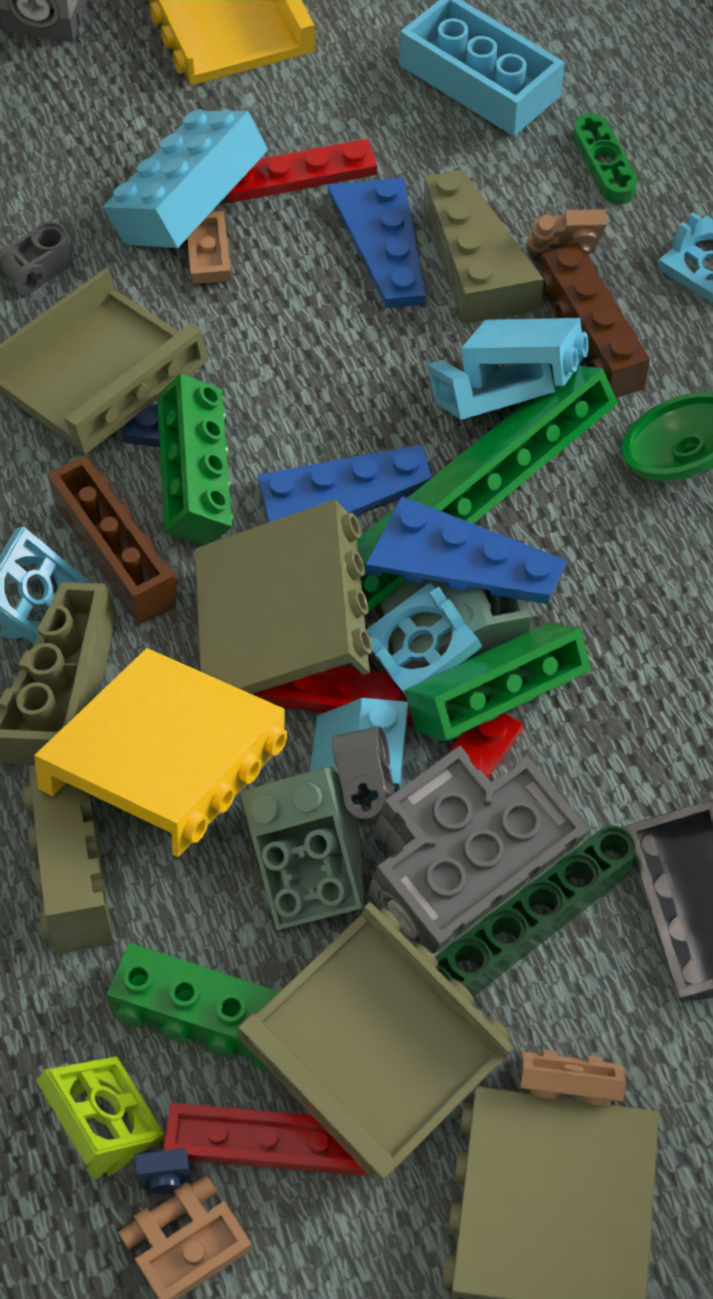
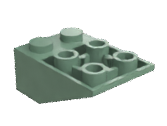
[379,579,531,669]
[240,766,365,931]

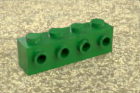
[157,373,233,546]
[404,623,591,741]
[106,942,279,1073]

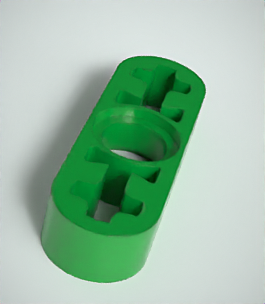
[573,113,637,204]

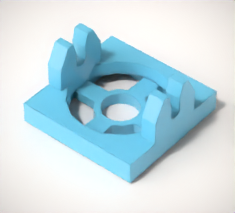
[658,212,713,304]
[0,526,87,645]
[366,582,483,696]

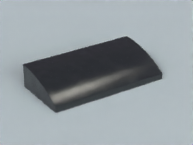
[625,799,713,1002]

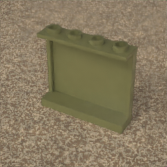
[0,268,209,454]
[195,499,372,694]
[237,902,514,1185]
[442,1087,659,1299]

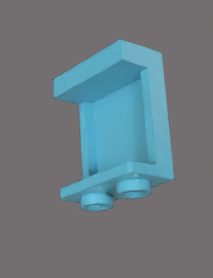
[461,318,588,388]
[427,360,555,420]

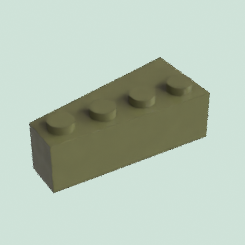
[423,169,544,324]
[0,582,117,765]
[22,765,114,954]

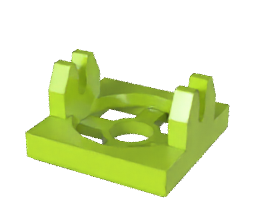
[36,1056,166,1180]

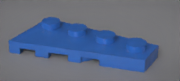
[327,178,425,308]
[257,444,432,523]
[365,496,567,604]

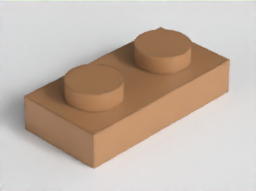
[187,211,231,284]

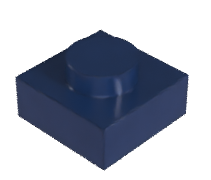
[123,404,160,448]
[135,1148,191,1194]

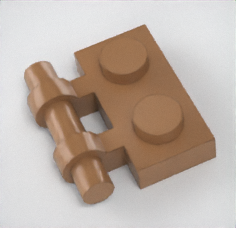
[526,209,607,257]
[520,1049,626,1105]
[118,1175,253,1299]

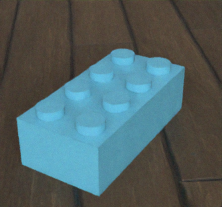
[399,0,565,137]
[103,109,268,248]

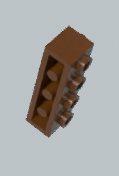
[539,242,650,398]
[48,455,178,625]

